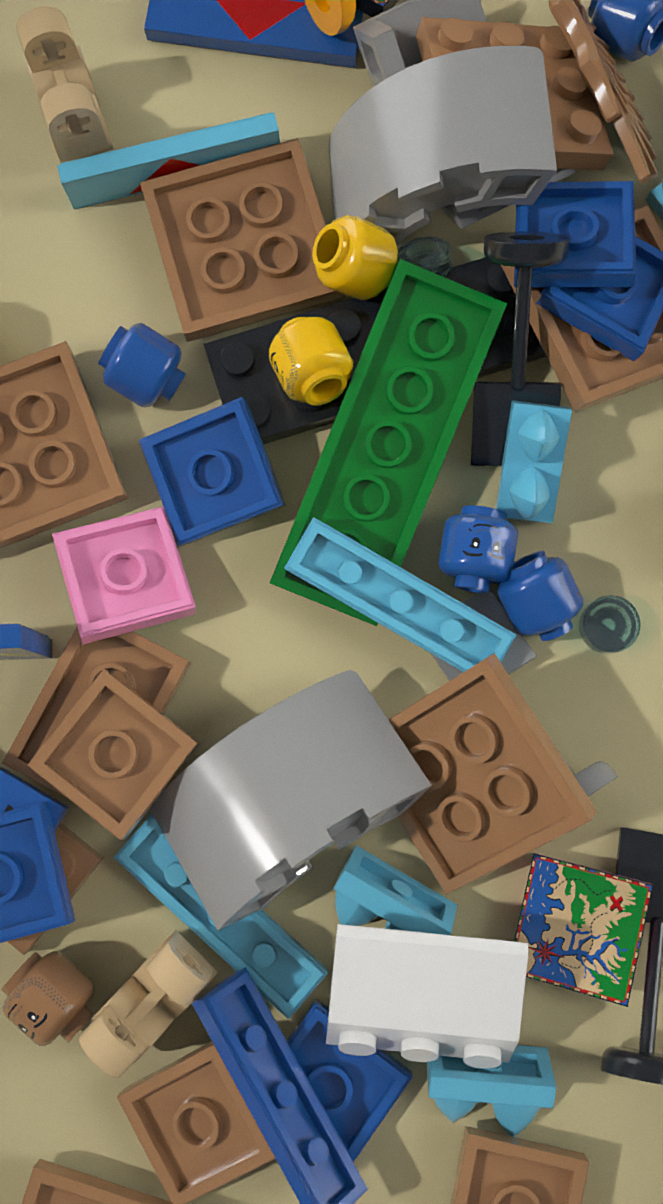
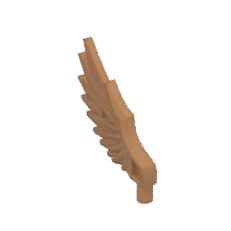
[548,0,658,184]

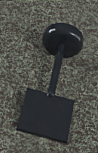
[471,231,570,466]
[601,827,663,1085]

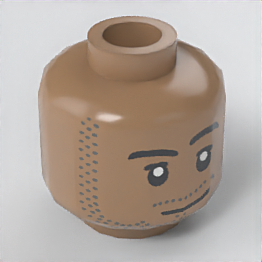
[1,951,94,1046]

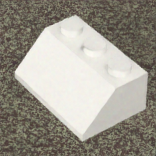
[326,924,528,1068]

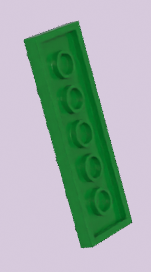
[270,259,507,626]

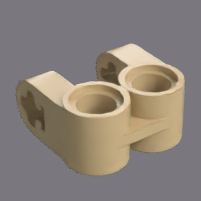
[16,6,114,163]
[79,930,218,1078]

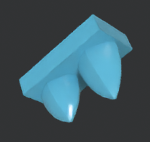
[495,400,572,523]
[333,845,457,935]
[427,1045,556,1137]

